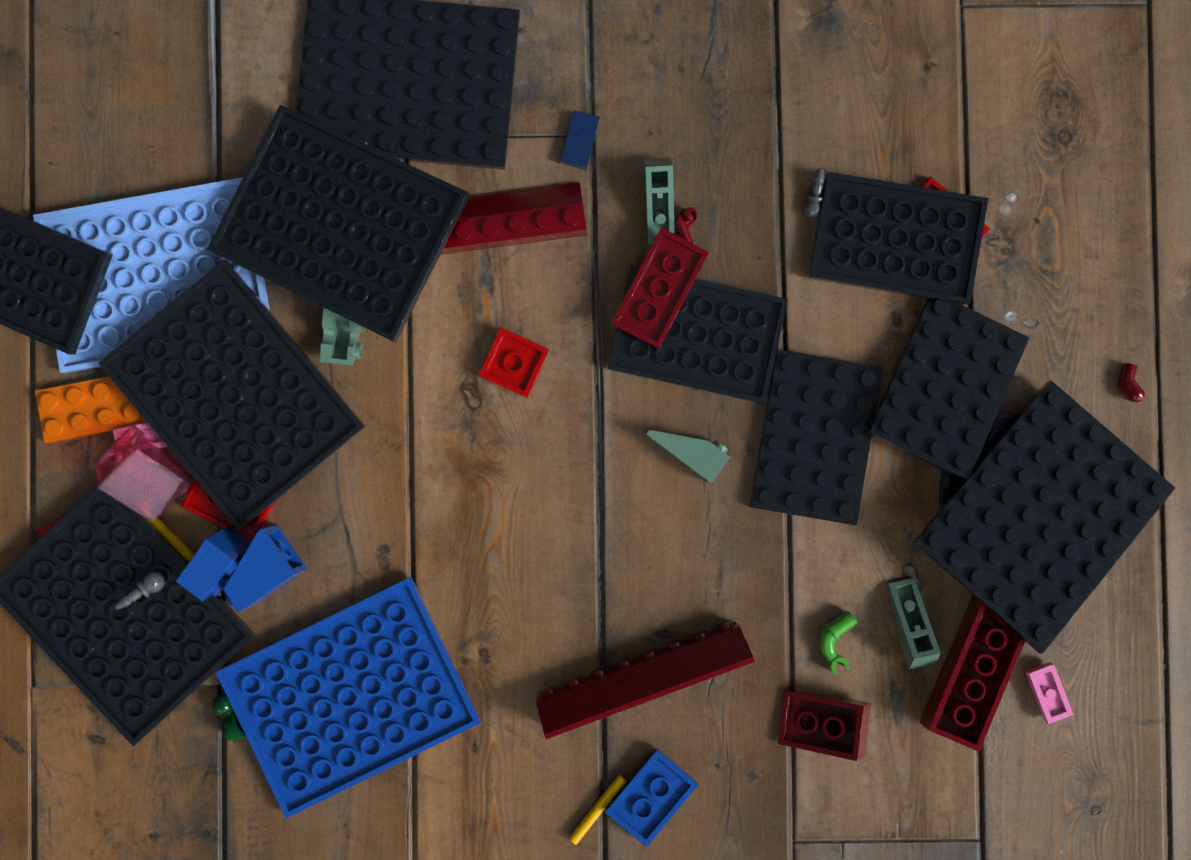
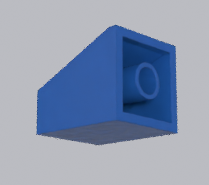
[223,525,308,612]

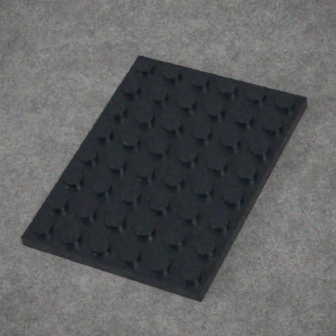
[296,0,520,170]
[207,105,470,343]
[98,259,366,531]
[913,380,1175,654]
[0,478,256,747]

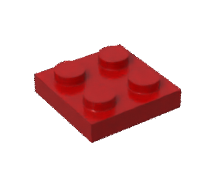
[478,327,550,398]

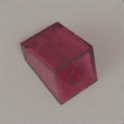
[95,424,190,522]

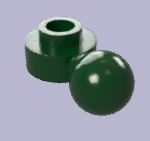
[212,694,246,742]

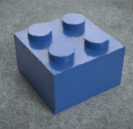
[176,526,251,602]

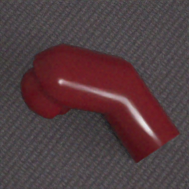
[674,207,698,244]
[1118,363,1145,403]

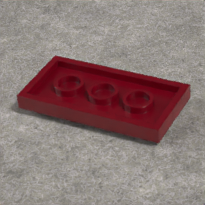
[611,227,709,349]

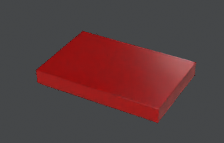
[181,479,275,542]

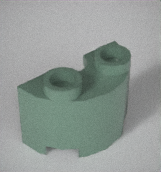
[320,308,364,366]

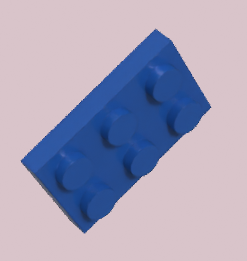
[605,747,698,847]

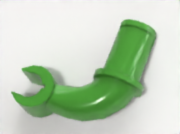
[819,610,858,676]

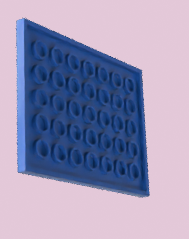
[215,577,481,818]

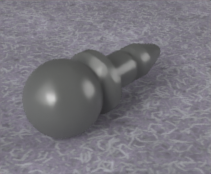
[803,168,825,220]
[115,571,165,609]

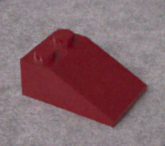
[778,690,871,761]

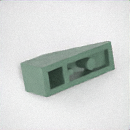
[643,157,674,246]
[645,430,731,483]
[888,578,941,669]

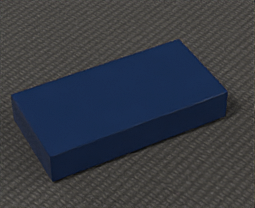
[561,110,600,170]

